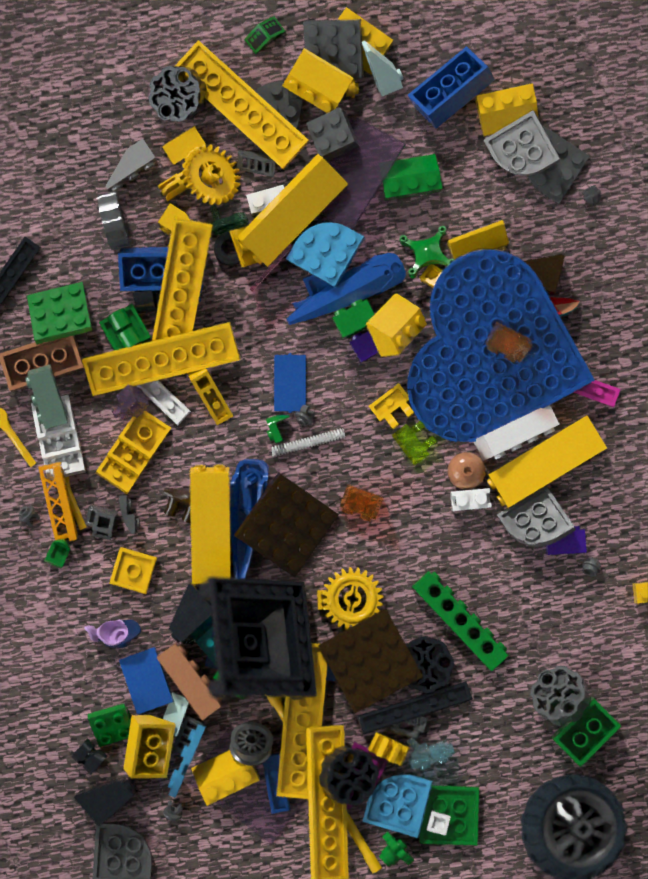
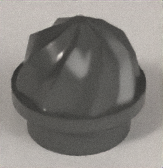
[582,185,601,205]
[582,557,601,577]

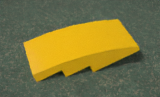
[95,407,171,494]

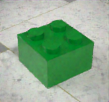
[332,299,375,340]

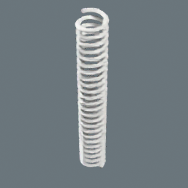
[271,428,345,457]

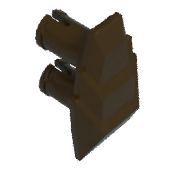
[163,488,191,523]

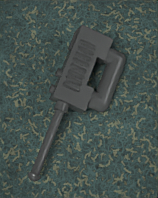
[369,704,428,740]

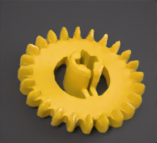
[182,144,241,205]
[321,567,384,630]

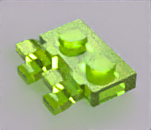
[391,420,437,466]

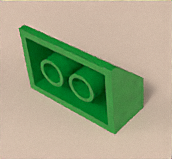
[379,154,442,201]

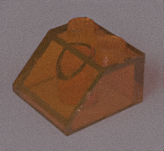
[485,321,532,363]
[339,484,384,522]

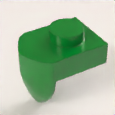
[266,415,289,444]
[44,539,70,569]

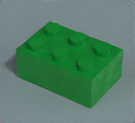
[551,697,621,767]

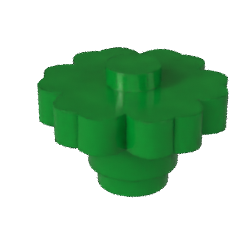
[379,831,414,867]

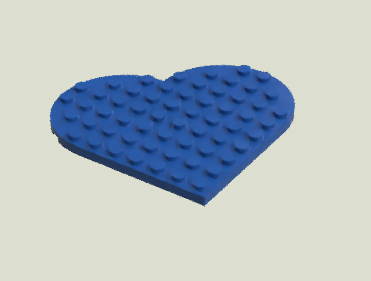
[407,249,595,442]

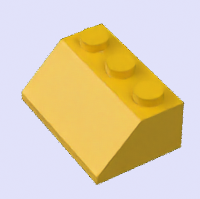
[338,7,393,75]
[282,48,353,113]
[475,83,539,136]
[446,220,509,260]
[366,294,427,357]
[123,715,176,778]
[191,750,260,805]

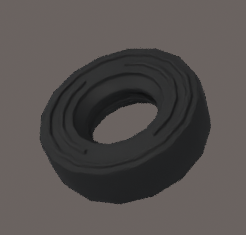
[214,231,240,266]

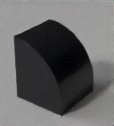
[133,290,157,313]

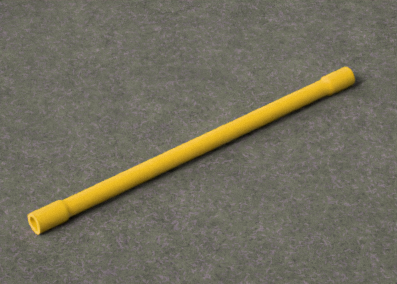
[266,696,382,873]

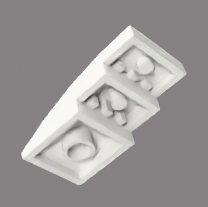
[31,395,86,480]

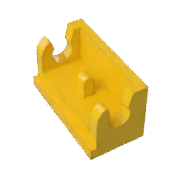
[162,126,206,165]

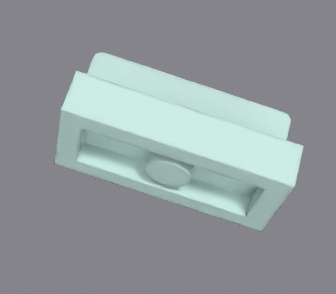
[163,692,189,737]

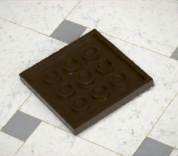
[234,472,339,577]
[318,608,423,714]

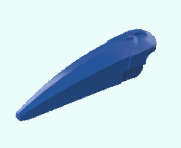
[286,253,406,325]
[230,459,269,579]

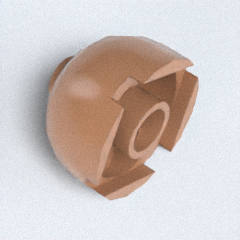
[447,452,485,490]

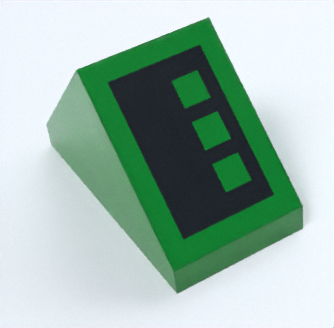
[244,16,286,54]

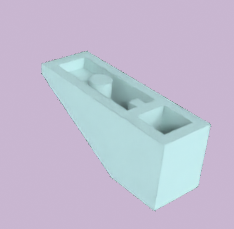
[362,41,404,97]

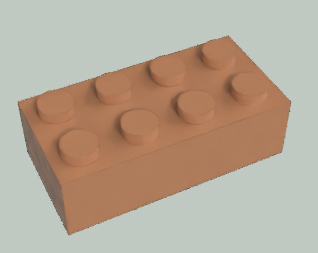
[0,335,84,392]
[156,642,223,720]

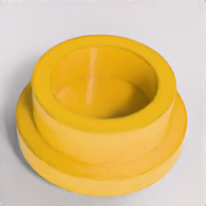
[346,79,359,98]

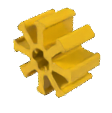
[368,732,410,766]

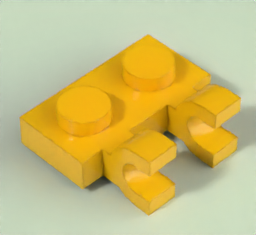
[368,383,414,429]

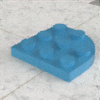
[286,223,365,288]
[362,774,433,838]

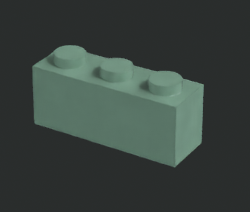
[25,364,68,429]

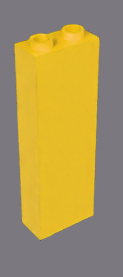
[237,154,348,267]
[486,415,607,508]
[190,465,231,584]

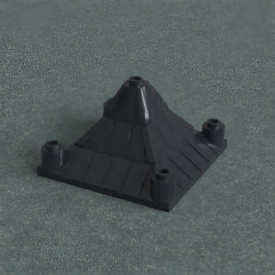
[199,577,317,700]

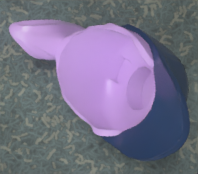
[85,620,141,649]

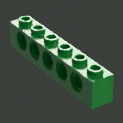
[412,571,508,671]

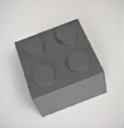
[306,107,360,161]

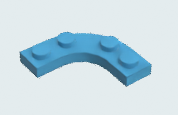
[168,724,206,798]

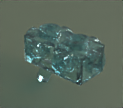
[407,737,455,770]

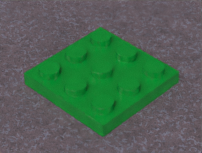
[27,282,92,345]
[419,785,479,846]

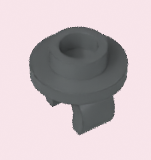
[295,405,315,426]
[19,506,40,527]
[163,800,183,821]

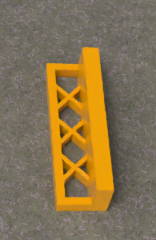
[38,462,78,541]

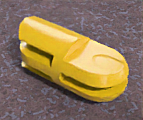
[158,172,188,201]

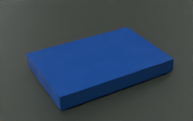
[119,647,174,715]

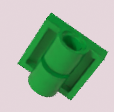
[99,304,151,350]
[87,703,131,747]

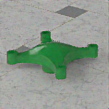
[400,226,454,279]

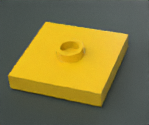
[109,547,157,594]

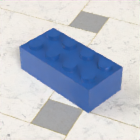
[408,46,495,129]
[118,247,168,291]

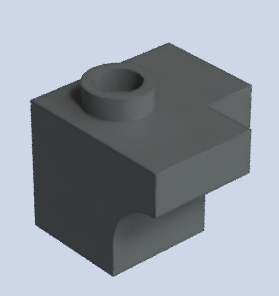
[85,505,118,540]

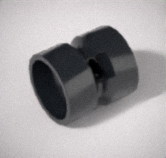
[71,738,107,775]

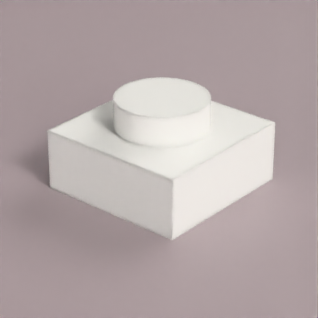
[427,811,451,836]

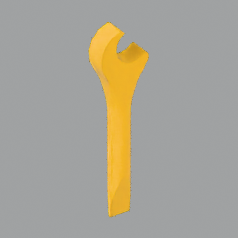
[0,408,36,468]
[65,476,87,530]

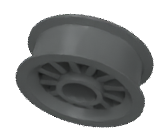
[230,722,273,765]

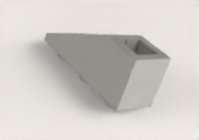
[106,139,157,192]

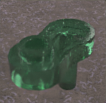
[210,205,248,235]

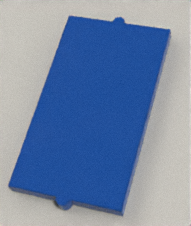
[274,353,306,413]

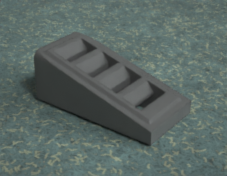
[237,150,276,177]
[172,714,205,754]

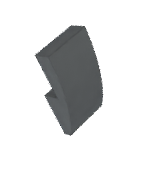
[119,495,140,534]

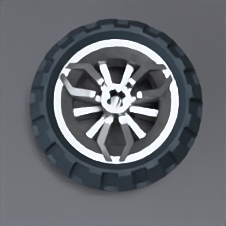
[521,775,628,879]

